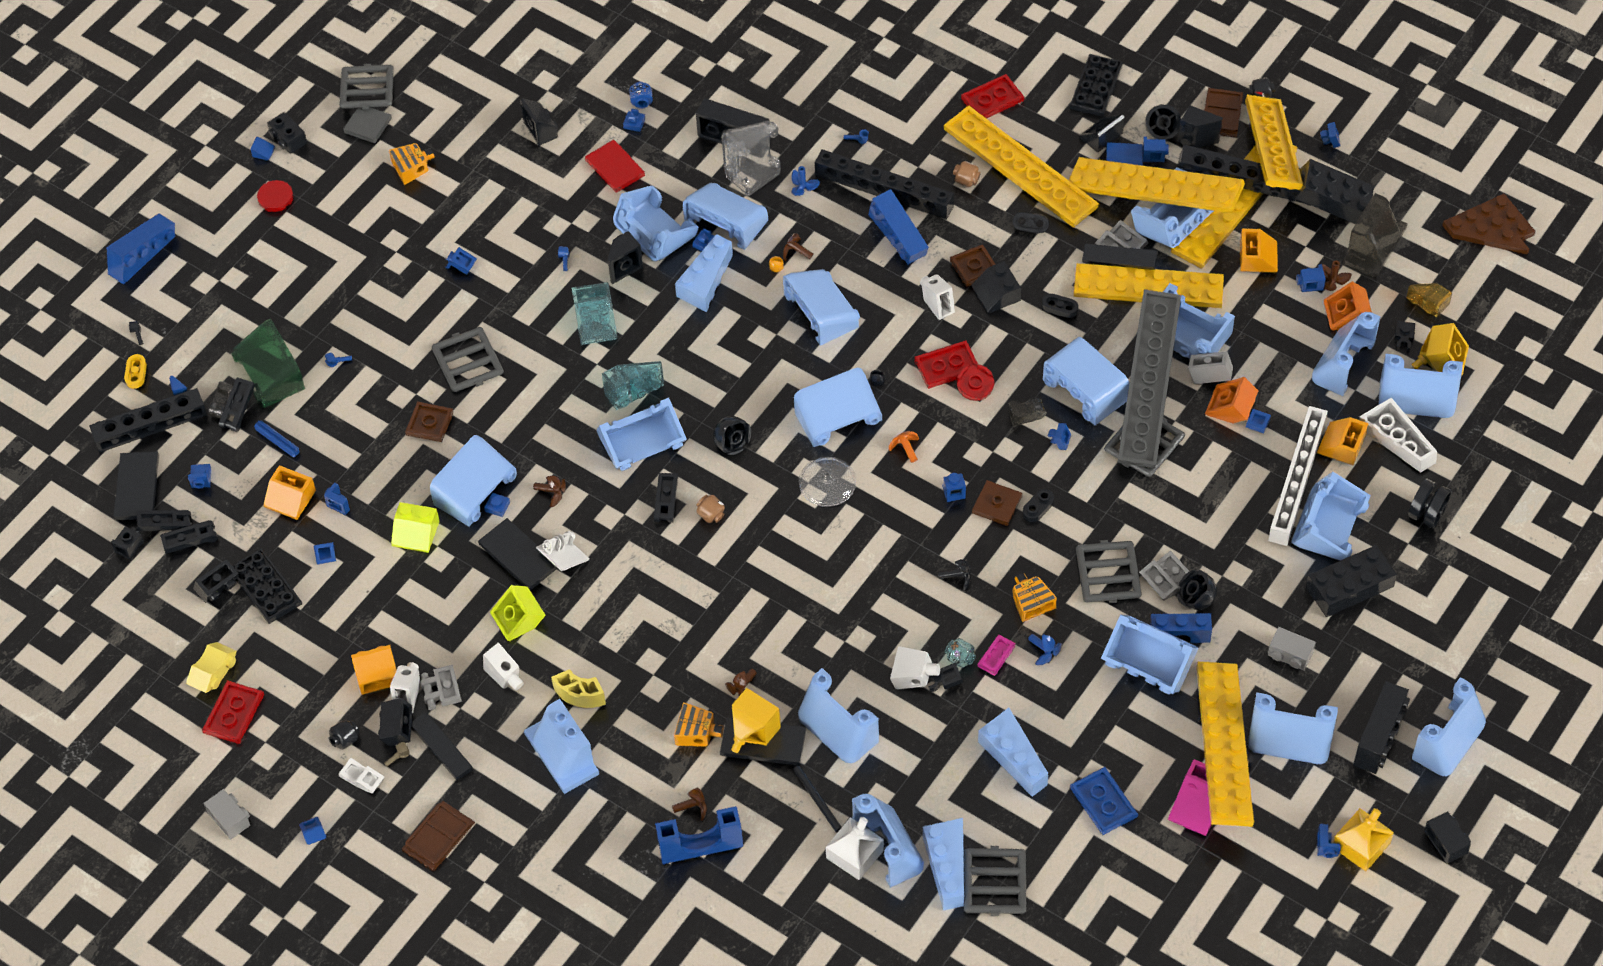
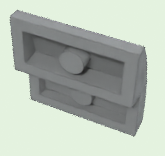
[1095,220,1148,249]
[1139,550,1189,600]

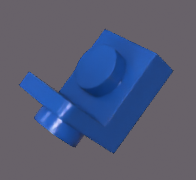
[446,247,477,275]
[188,464,211,489]
[324,483,350,516]
[1317,824,1341,858]

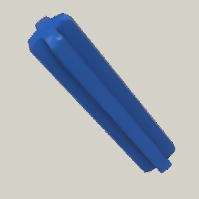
[254,421,300,457]

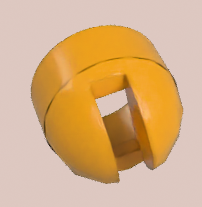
[769,256,784,272]

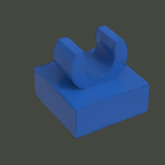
[623,109,646,132]
[1320,122,1341,148]
[693,229,715,251]
[1048,423,1071,450]

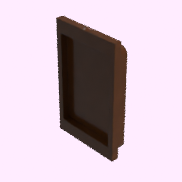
[1204,88,1243,138]
[402,801,475,871]

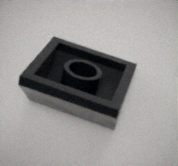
[1079,115,1124,153]

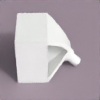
[826,817,884,880]

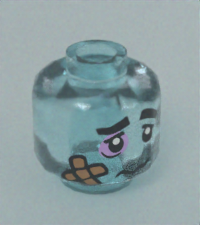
[945,638,976,668]

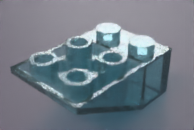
[572,282,618,345]
[602,361,664,410]

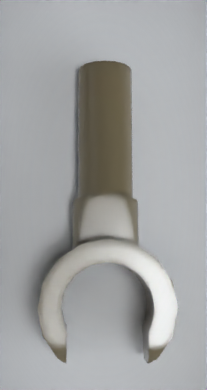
[384,742,409,766]

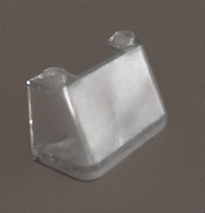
[722,121,781,197]

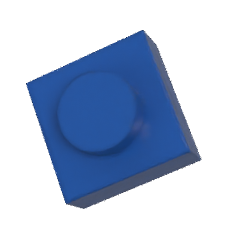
[1246,409,1271,434]
[484,493,510,517]

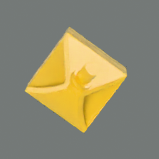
[1411,323,1469,376]
[731,688,781,753]
[1333,808,1394,872]

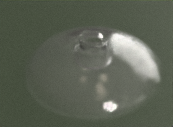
[799,456,856,506]

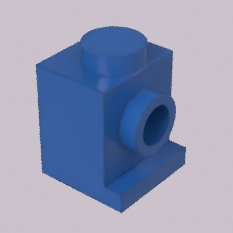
[1143,136,1169,162]
[1296,264,1326,292]
[942,473,966,502]

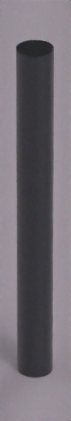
[793,766,842,833]

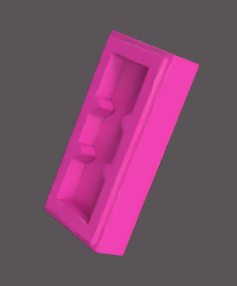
[978,634,1016,676]

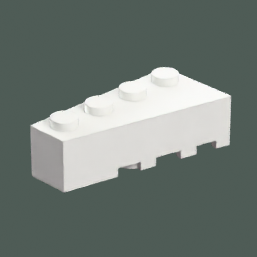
[1360,398,1437,473]

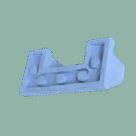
[524,699,599,794]

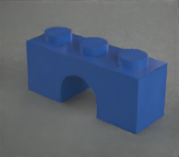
[1150,613,1212,643]

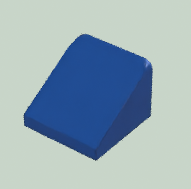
[251,136,275,160]
[169,375,187,396]
[314,542,336,565]
[299,817,326,845]

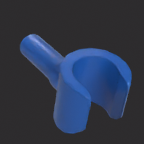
[843,130,869,144]
[558,246,570,271]
[325,353,352,367]

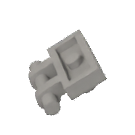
[420,665,462,710]

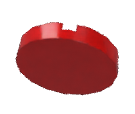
[257,180,294,212]
[957,364,994,401]

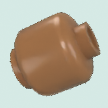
[953,161,981,188]
[696,495,725,523]

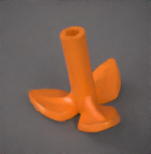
[889,431,919,463]

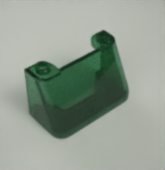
[231,319,305,408]

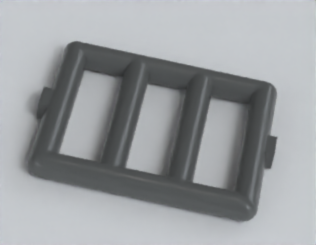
[339,64,394,110]
[431,327,504,392]
[1104,417,1185,477]
[1076,540,1142,603]
[964,846,1026,916]

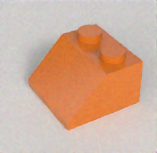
[1324,281,1372,331]
[1205,377,1258,423]

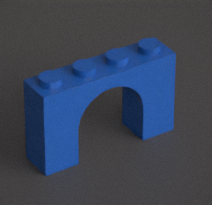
[655,806,743,864]

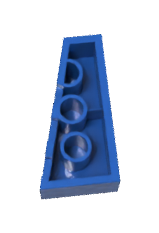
[868,189,929,264]
[107,213,175,284]

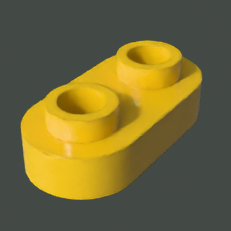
[124,354,147,389]

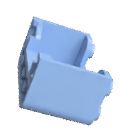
[1131,168,1213,248]
[1163,283,1235,358]
[1043,337,1129,425]
[1101,615,1199,694]

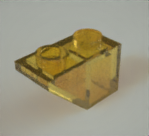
[1406,283,1452,317]

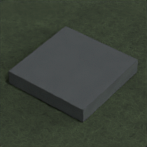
[343,107,392,143]

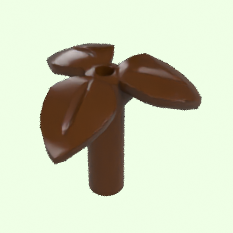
[783,233,814,261]
[1322,260,1352,291]
[533,476,566,507]
[725,669,757,696]
[672,787,707,821]

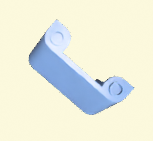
[683,183,768,250]
[613,185,699,261]
[783,269,860,346]
[1312,312,1381,396]
[1379,354,1463,418]
[794,368,882,447]
[596,398,687,471]
[430,435,517,527]
[1292,472,1371,561]
[798,668,879,763]
[1412,677,1486,776]
[1248,693,1338,764]
[852,794,924,888]

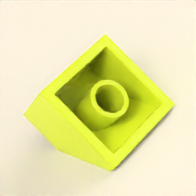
[391,502,439,553]
[490,585,546,641]

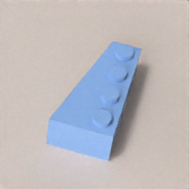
[978,708,1048,797]
[923,818,964,911]

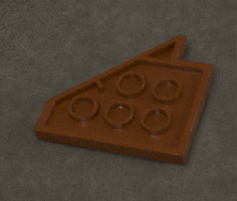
[1442,194,1536,254]

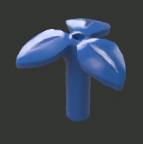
[791,166,820,196]
[1029,634,1062,665]

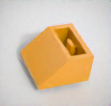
[1240,229,1278,272]
[1317,417,1369,466]
[263,465,316,520]
[351,645,397,695]

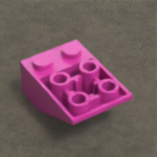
[1168,759,1211,836]

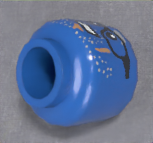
[629,82,653,109]

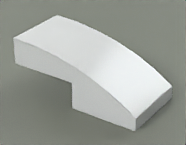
[339,758,384,794]

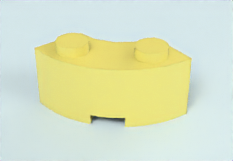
[186,642,237,693]
[551,669,606,708]

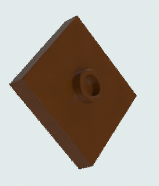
[950,244,996,287]
[405,401,454,442]
[972,480,1022,526]

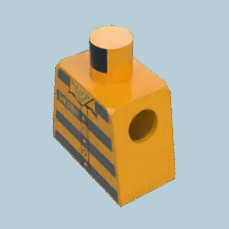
[389,143,435,185]
[1013,573,1057,622]
[674,703,724,747]

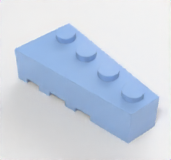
[675,234,733,312]

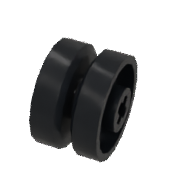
[1408,478,1452,528]

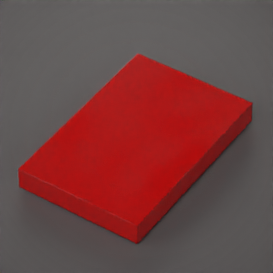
[961,74,1025,119]
[585,139,645,193]
[914,340,978,389]
[202,680,264,744]

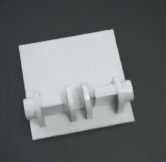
[536,531,589,572]

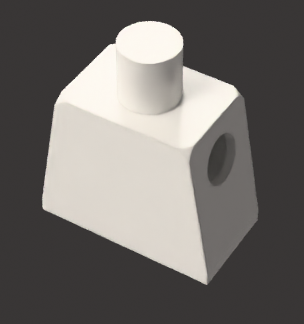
[920,275,955,320]
[483,643,524,691]
[890,646,940,689]
[390,662,420,713]

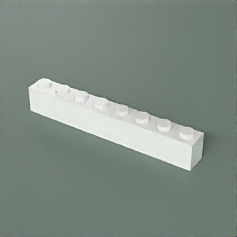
[1268,406,1328,546]

